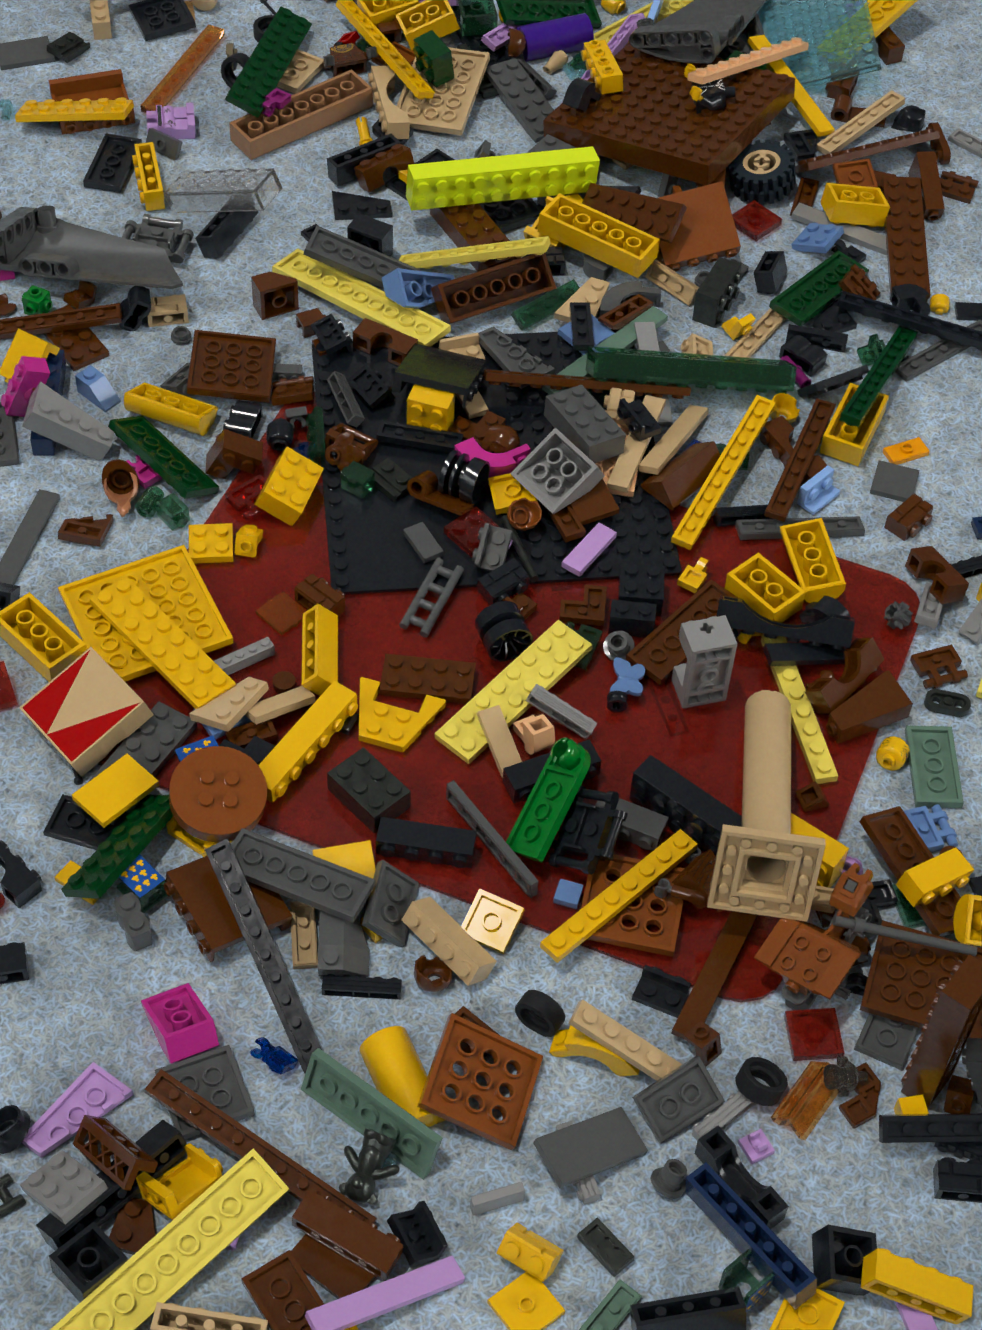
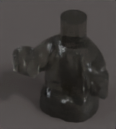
[823,1056,868,1097]

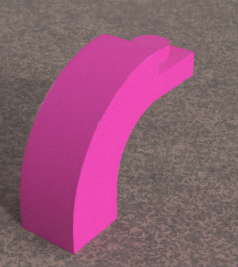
[455,437,531,478]

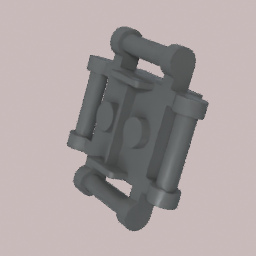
[122,214,194,263]

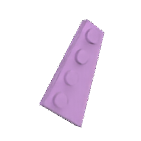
[22,1062,133,1158]

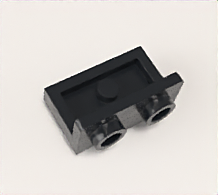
[387,1201,448,1267]

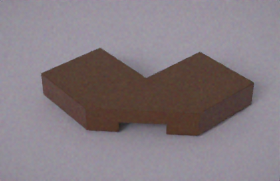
[839,1062,881,1129]

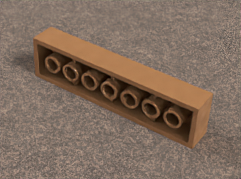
[229,69,373,160]

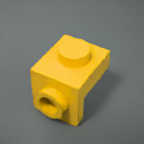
[721,313,756,340]
[234,525,263,558]

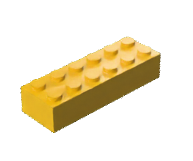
[537,193,660,278]

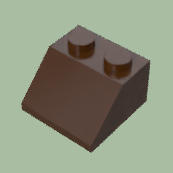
[251,271,299,320]

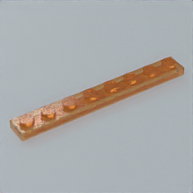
[140,24,225,113]

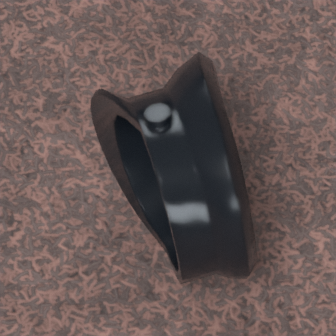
[0,1105,31,1154]

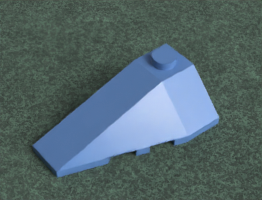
[382,268,454,309]

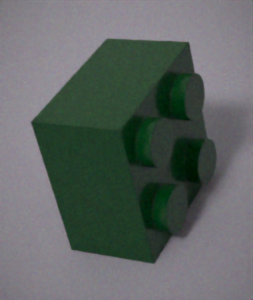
[413,30,454,87]

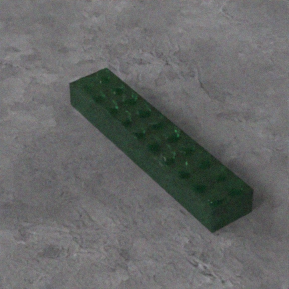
[585,346,797,394]

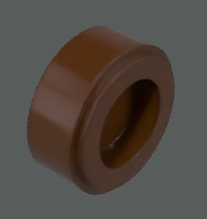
[272,671,296,694]

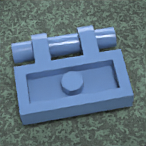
[904,804,958,852]

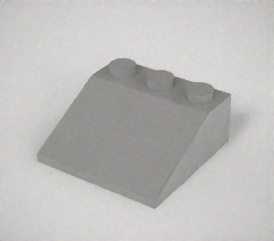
[510,428,605,515]

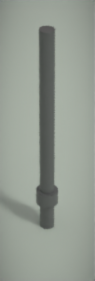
[832,915,977,956]

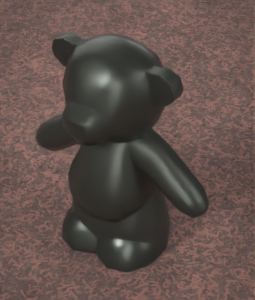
[339,1128,400,1205]

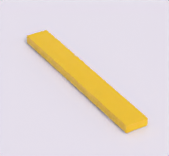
[747,35,835,137]

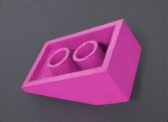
[141,983,219,1064]

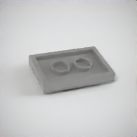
[20,1150,108,1225]

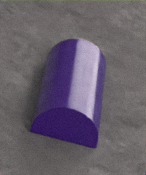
[516,13,594,62]

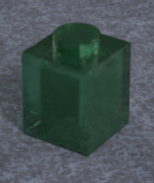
[340,461,375,499]
[156,493,190,531]

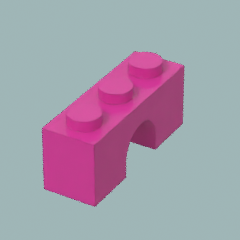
[1,356,50,417]

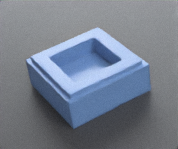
[553,879,584,909]

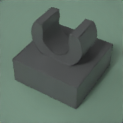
[474,140,496,158]
[284,406,307,429]

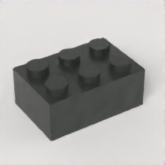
[692,257,742,328]
[327,747,411,834]

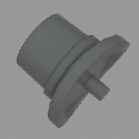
[603,631,634,661]
[650,1159,687,1199]

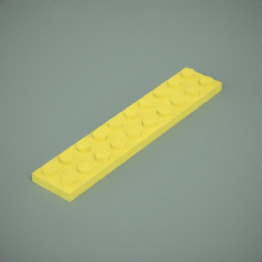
[272,248,451,347]
[50,1148,289,1330]

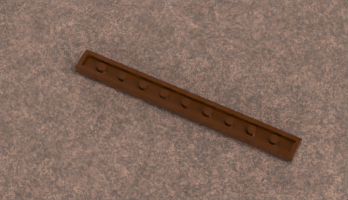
[484,369,691,399]
[144,1069,377,1224]

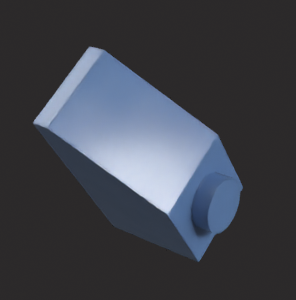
[75,365,121,412]

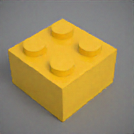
[406,384,455,432]

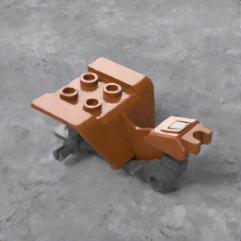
[754,863,873,1014]

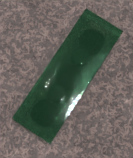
[306,406,325,465]

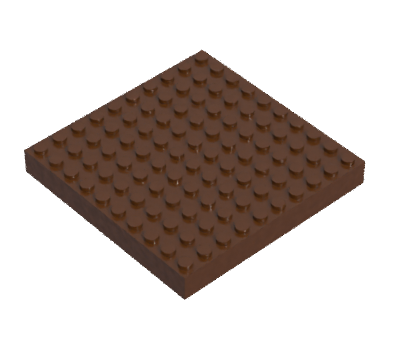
[543,42,795,185]

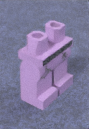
[146,103,196,139]

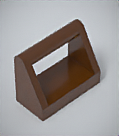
[325,423,379,466]

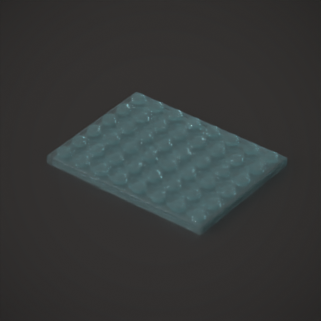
[760,0,882,88]

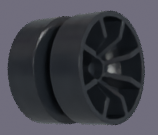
[475,601,533,662]

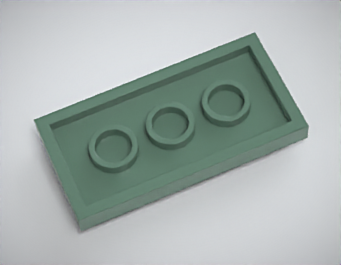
[905,725,964,808]

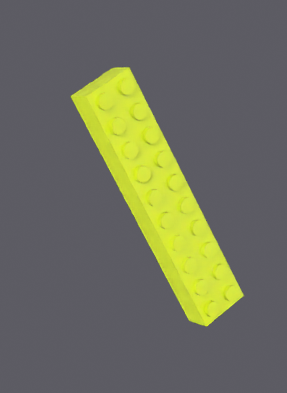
[406,146,600,211]

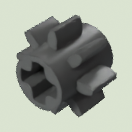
[884,601,913,630]

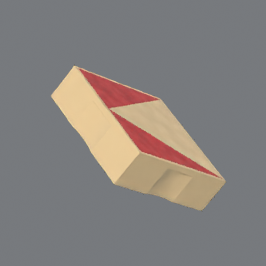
[19,647,154,777]

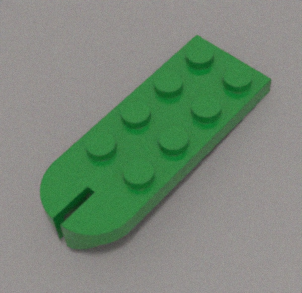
[506,737,591,863]

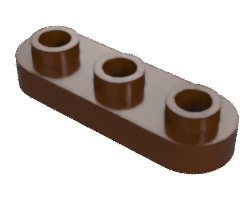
[925,122,951,165]

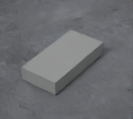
[470,1182,525,1216]

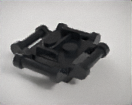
[548,785,628,875]

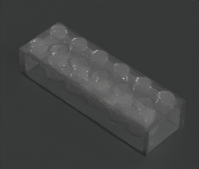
[164,168,282,213]

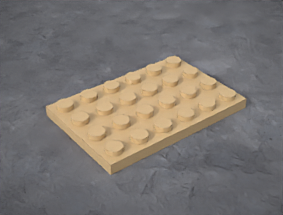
[397,48,490,135]

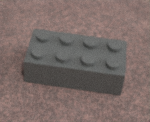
[544,385,626,463]

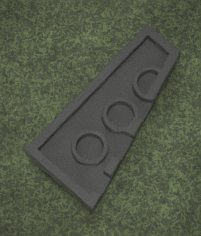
[478,327,555,389]

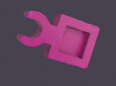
[127,455,162,489]

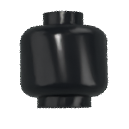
[266,418,294,451]

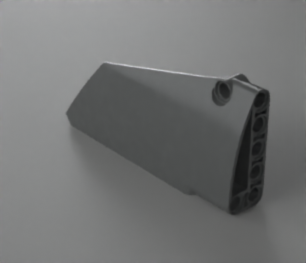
[629,0,767,63]
[0,206,183,289]

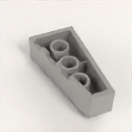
[22,381,114,460]

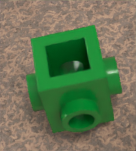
[22,285,52,315]

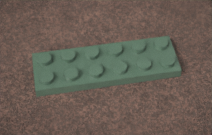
[301,1048,443,1180]

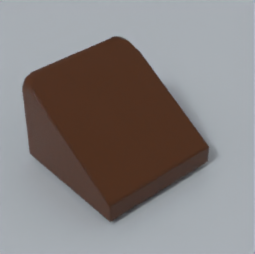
[795,781,830,812]

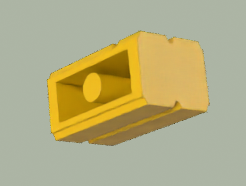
[496,1223,564,1282]

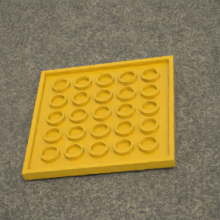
[58,545,234,682]

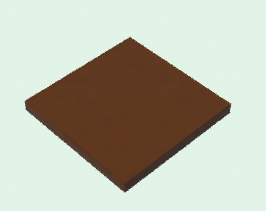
[186,330,276,403]

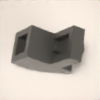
[583,253,613,281]

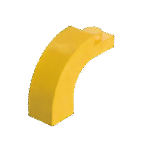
[549,1025,640,1076]

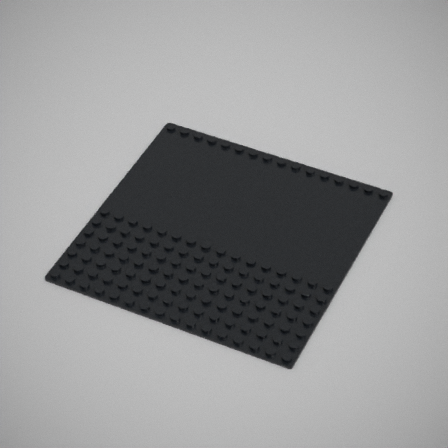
[312,329,681,595]

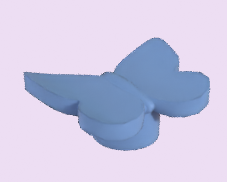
[609,657,645,696]

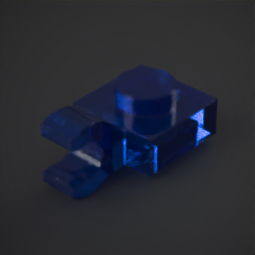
[250,1037,298,1075]

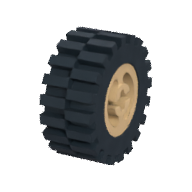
[729,140,796,205]

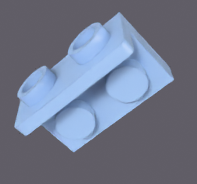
[797,465,840,515]

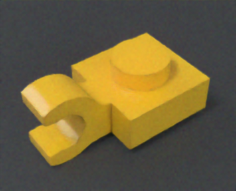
[677,557,709,593]

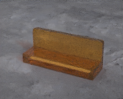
[771,1061,844,1140]

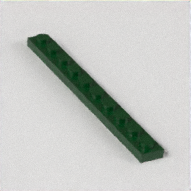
[839,325,918,427]

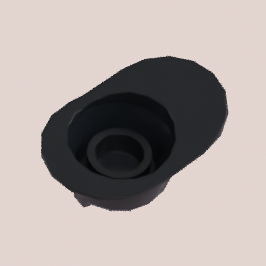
[891,105,926,132]

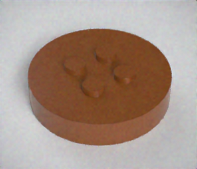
[169,746,267,842]

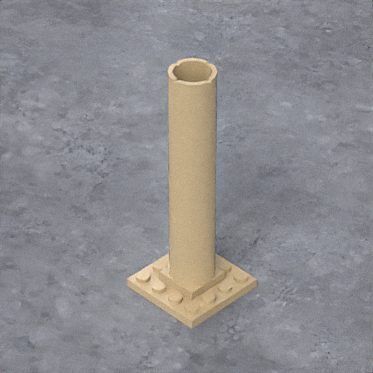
[707,690,826,922]

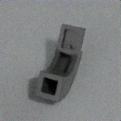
[599,281,661,317]

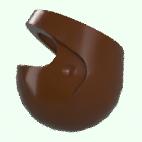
[481,424,520,453]

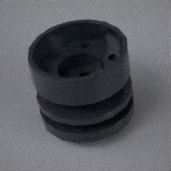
[438,450,490,504]

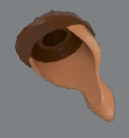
[102,459,140,517]

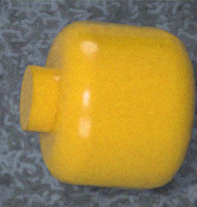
[930,294,950,315]

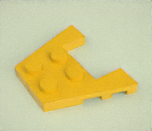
[359,677,446,753]

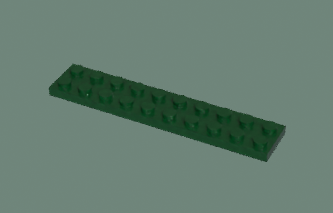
[225,6,312,118]

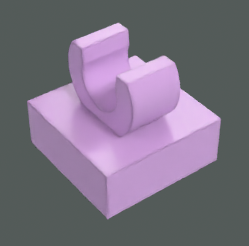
[738,1129,775,1165]

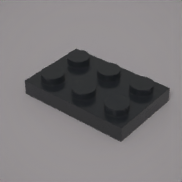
[797,365,869,399]

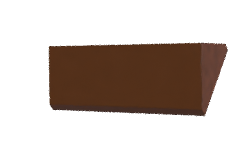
[640,441,720,511]

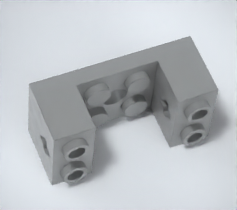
[672,615,737,708]

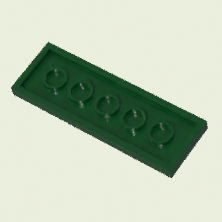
[496,0,602,29]
[769,250,869,326]
[108,416,219,499]
[61,794,173,899]

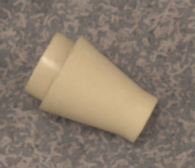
[543,50,568,75]

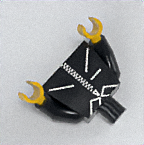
[684,63,736,114]

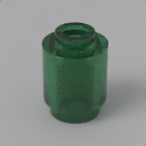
[135,486,164,517]

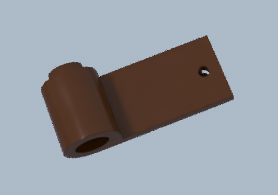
[830,94,887,127]
[407,470,474,516]

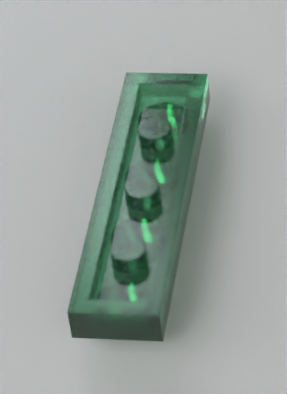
[511,279,580,331]

